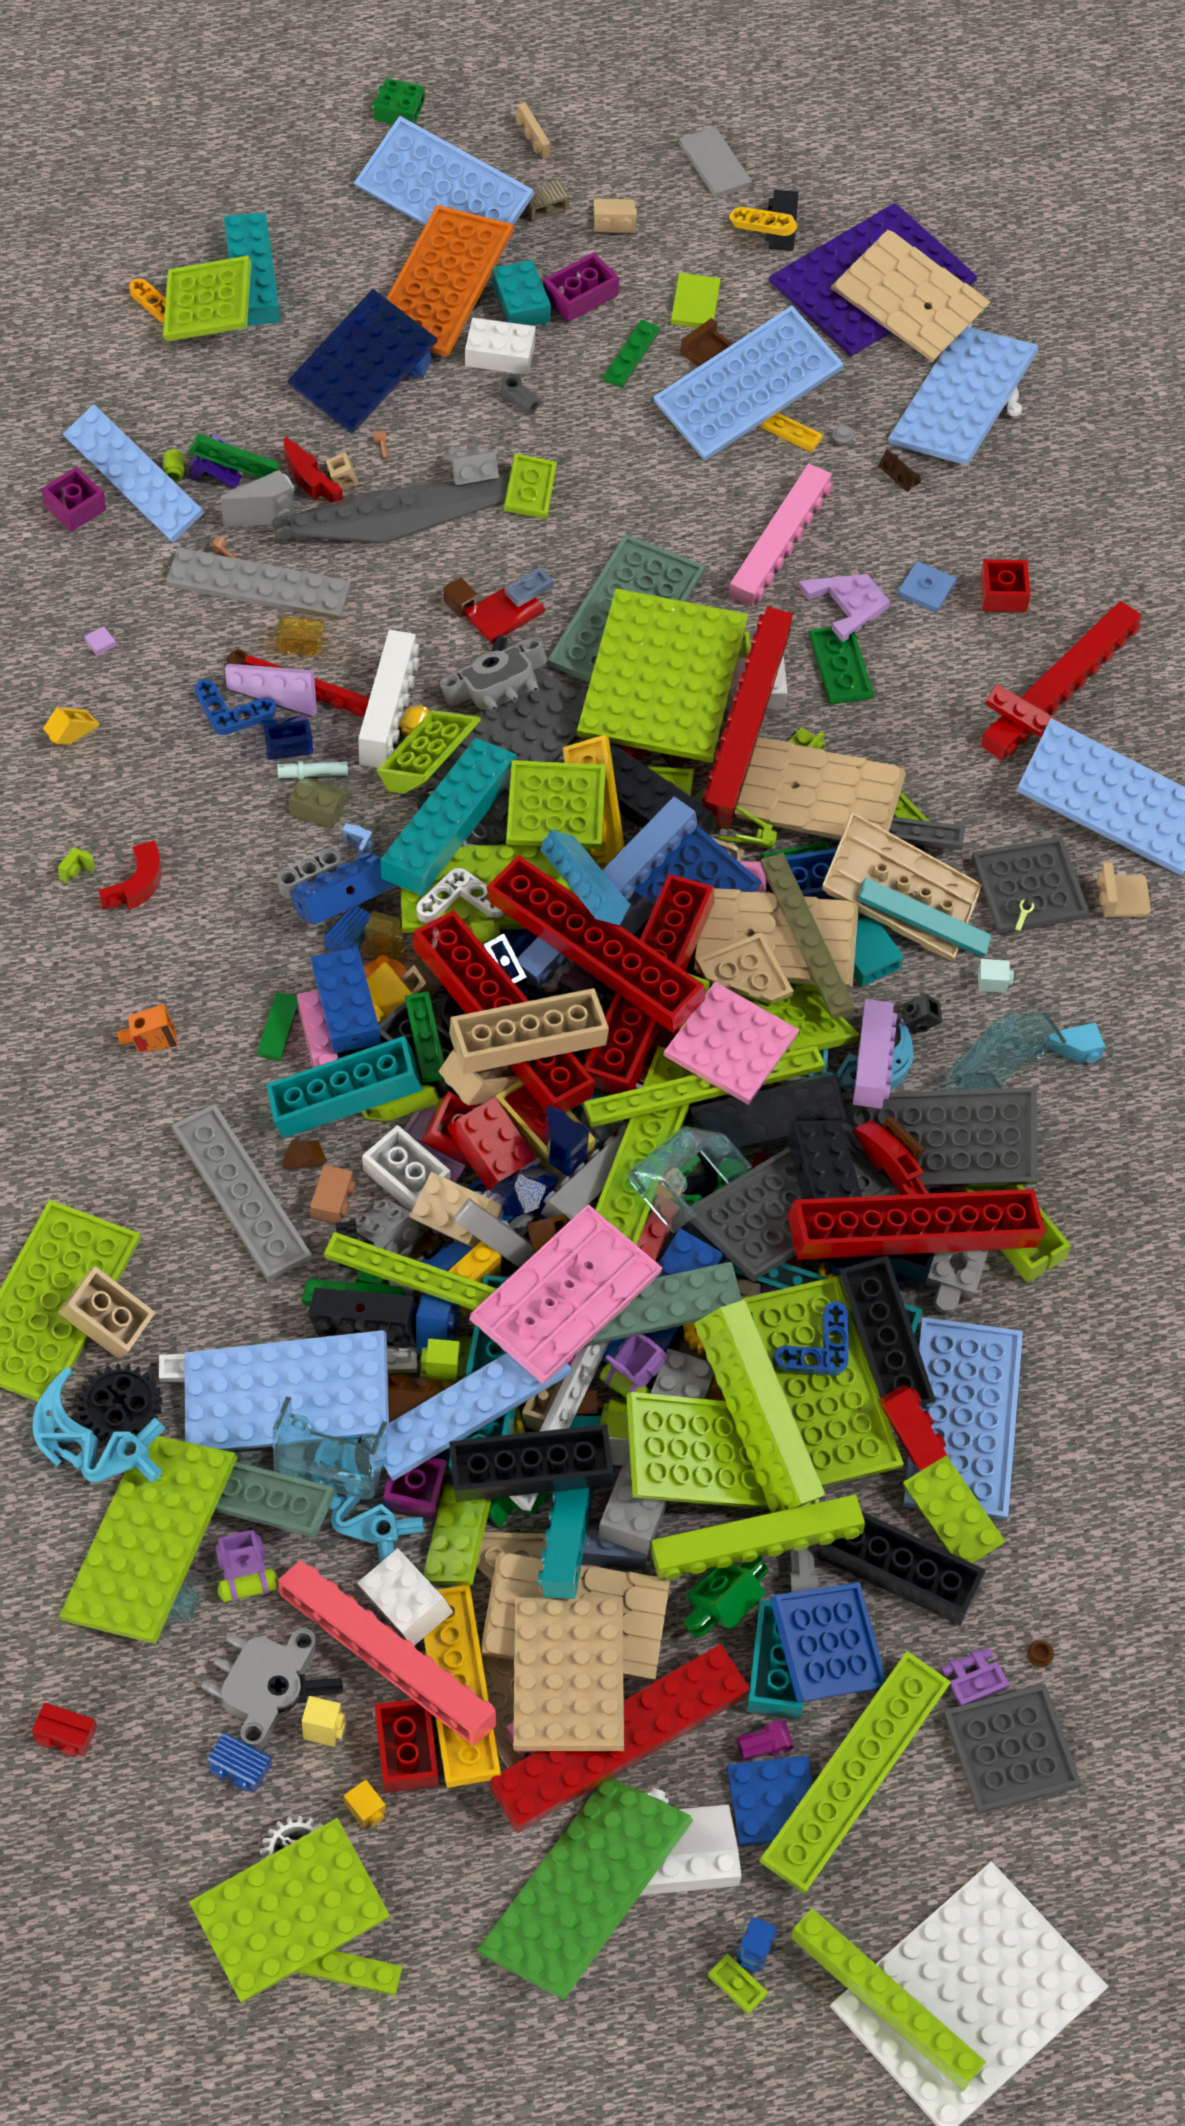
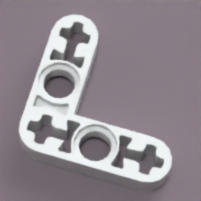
[416,868,505,923]

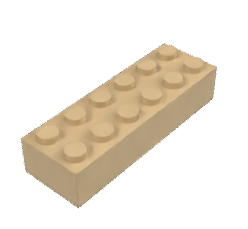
[449,988,609,1074]

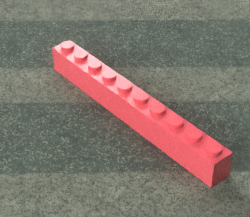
[278,1560,496,1747]

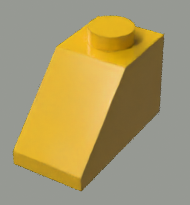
[43,707,100,745]

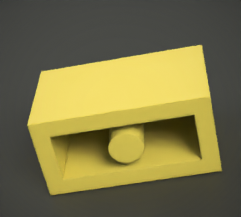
[302,1696,346,1747]

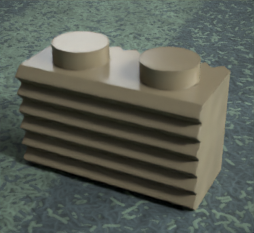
[524,180,569,221]

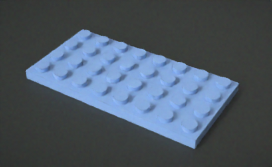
[354,116,535,226]
[653,306,844,461]
[888,327,1038,466]
[1016,719,1185,875]
[903,1317,1023,1521]
[185,1330,389,1451]

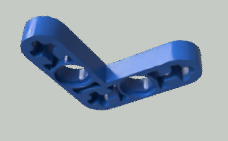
[195,679,276,735]
[772,1301,848,1376]

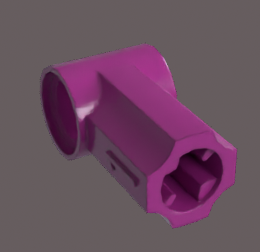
[736,1720,795,1761]

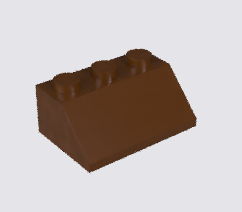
[388,1375,457,1423]

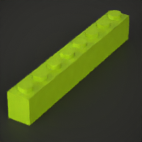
[650,1494,865,1580]
[791,1908,986,2091]

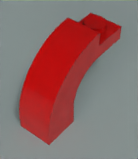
[98,840,161,910]

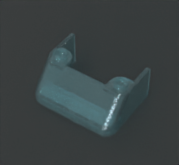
[948,1012,1067,1090]
[629,1126,752,1233]
[272,1396,388,1499]

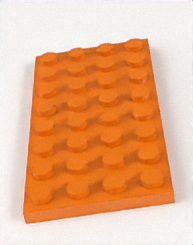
[371,205,514,357]

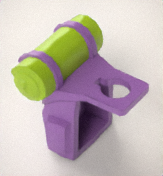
[600,1334,667,1398]
[215,1530,278,1603]

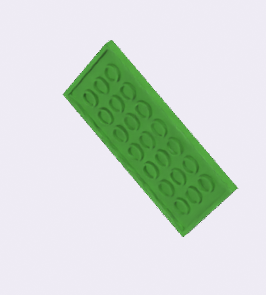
[477,1778,693,2000]

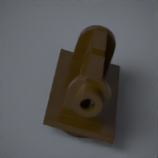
[878,449,922,493]
[398,1228,445,1262]

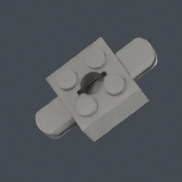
[925,1250,989,1314]

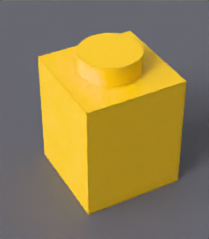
[344,1779,386,1829]

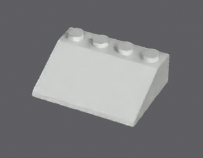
[640,1805,741,1895]

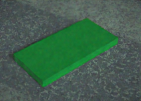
[808,627,874,705]

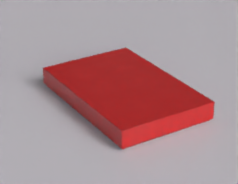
[464,579,545,644]

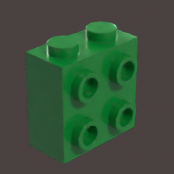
[371,78,425,124]

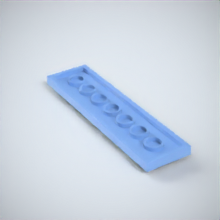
[63,404,205,542]
[367,1353,573,1481]

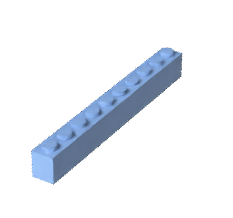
[517,796,697,988]

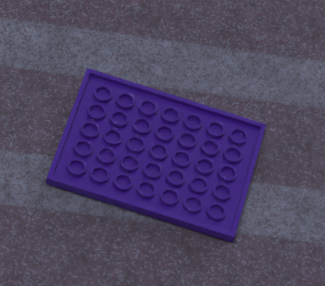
[769,203,978,357]

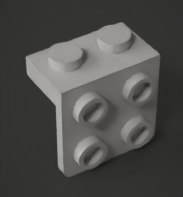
[443,444,499,485]
[355,1199,422,1254]

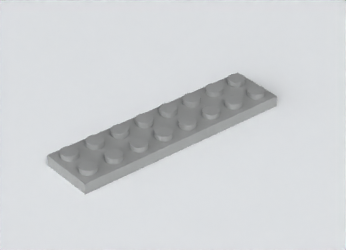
[166,547,351,620]
[171,1104,312,1281]

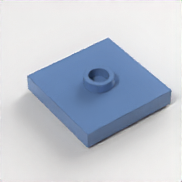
[897,561,957,613]

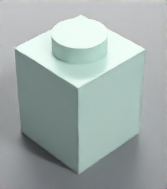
[978,959,1014,993]

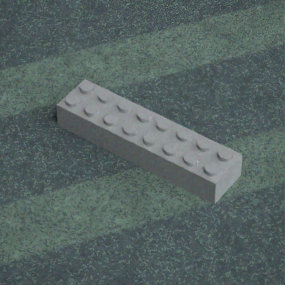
[598,1349,715,1555]

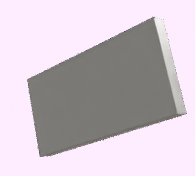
[679,127,752,198]

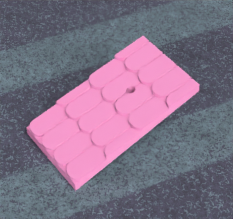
[469,1204,662,1385]

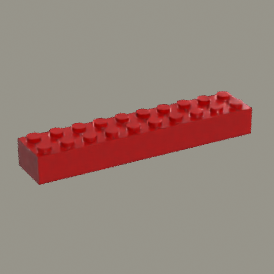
[701,606,793,830]
[486,854,705,1033]
[584,874,715,1094]
[413,910,595,1120]
[787,1189,1046,1260]
[489,1644,750,1834]

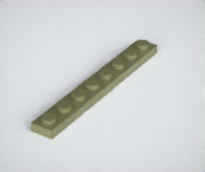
[761,853,855,1019]

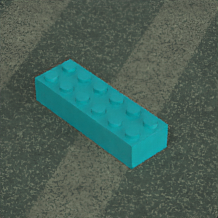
[224,212,280,326]
[266,1036,423,1138]

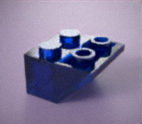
[261,715,313,760]
[544,1105,589,1177]
[502,1165,560,1221]

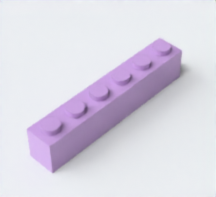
[853,999,897,1109]

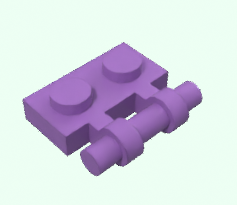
[940,1648,1009,1706]

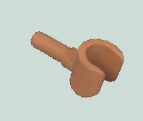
[374,431,388,459]
[212,536,238,559]

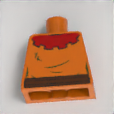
[117,1004,178,1052]

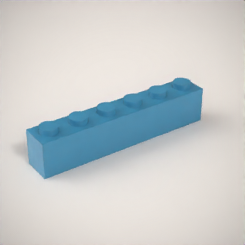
[540,830,630,925]

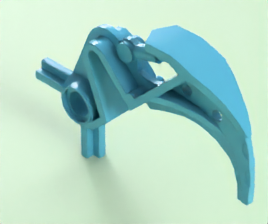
[807,1022,914,1091]
[32,1366,166,1483]
[313,1437,424,1564]

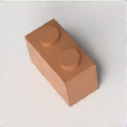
[310,1165,356,1224]

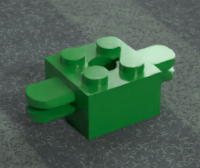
[684,1556,769,1638]

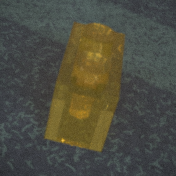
[276,616,325,656]
[365,911,405,960]

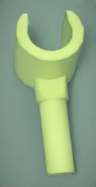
[1015,899,1034,931]

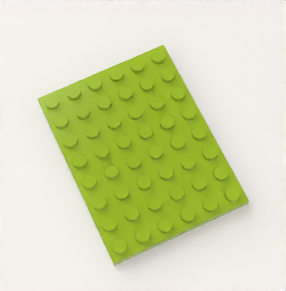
[577,588,748,763]

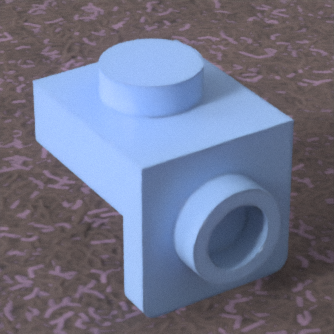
[342,823,375,856]

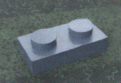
[505,567,554,607]

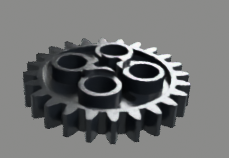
[77,1363,163,1442]

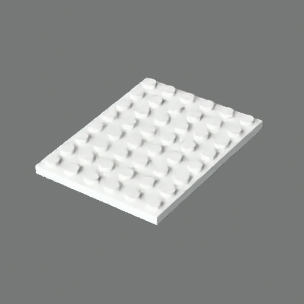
[830,1861,1109,2126]

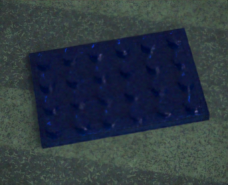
[287,289,438,434]

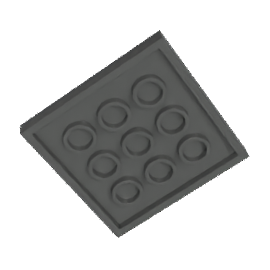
[972,837,1089,934]
[943,1684,1082,1815]

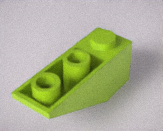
[361,1085,440,1121]

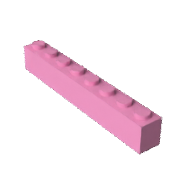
[728,464,833,607]

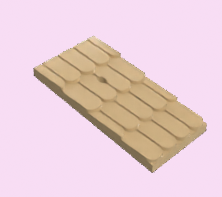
[830,230,990,362]
[734,737,906,841]
[822,812,982,962]
[694,888,859,989]
[480,1553,670,1682]

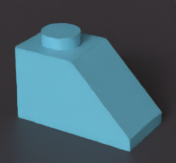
[1047,1023,1105,1063]

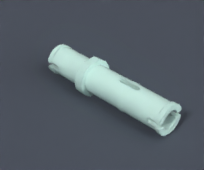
[277,761,348,780]

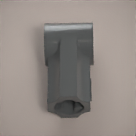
[501,374,541,414]

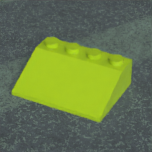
[376,710,481,794]

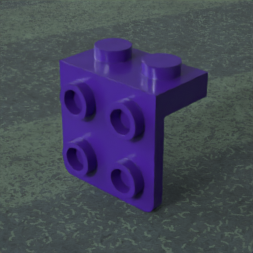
[188,433,243,489]

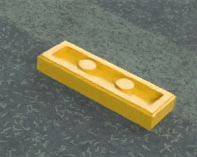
[758,413,823,452]

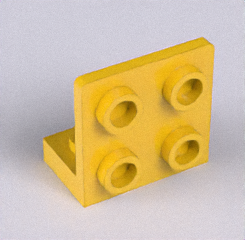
[367,962,413,1025]

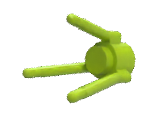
[718,806,777,849]

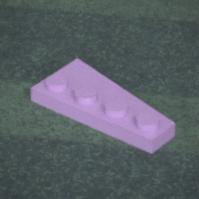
[225,664,317,717]

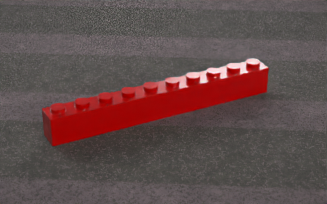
[981,600,1142,761]

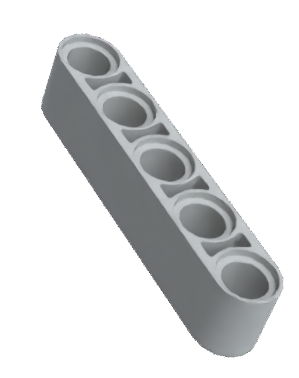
[453,1198,534,1268]

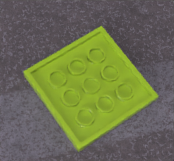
[163,256,251,341]
[506,760,606,849]
[734,983,860,1053]

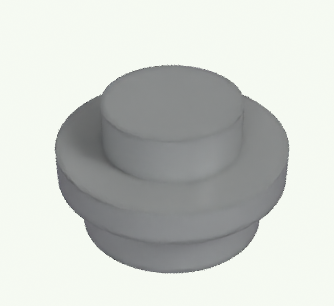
[832,425,854,445]

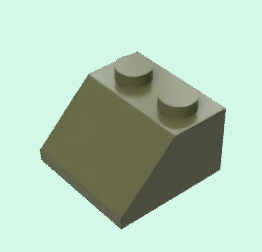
[289,777,351,829]

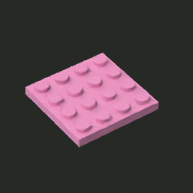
[664,982,799,1105]

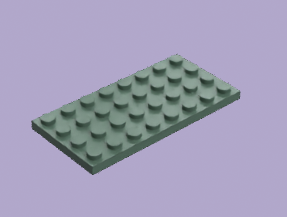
[547,534,705,683]

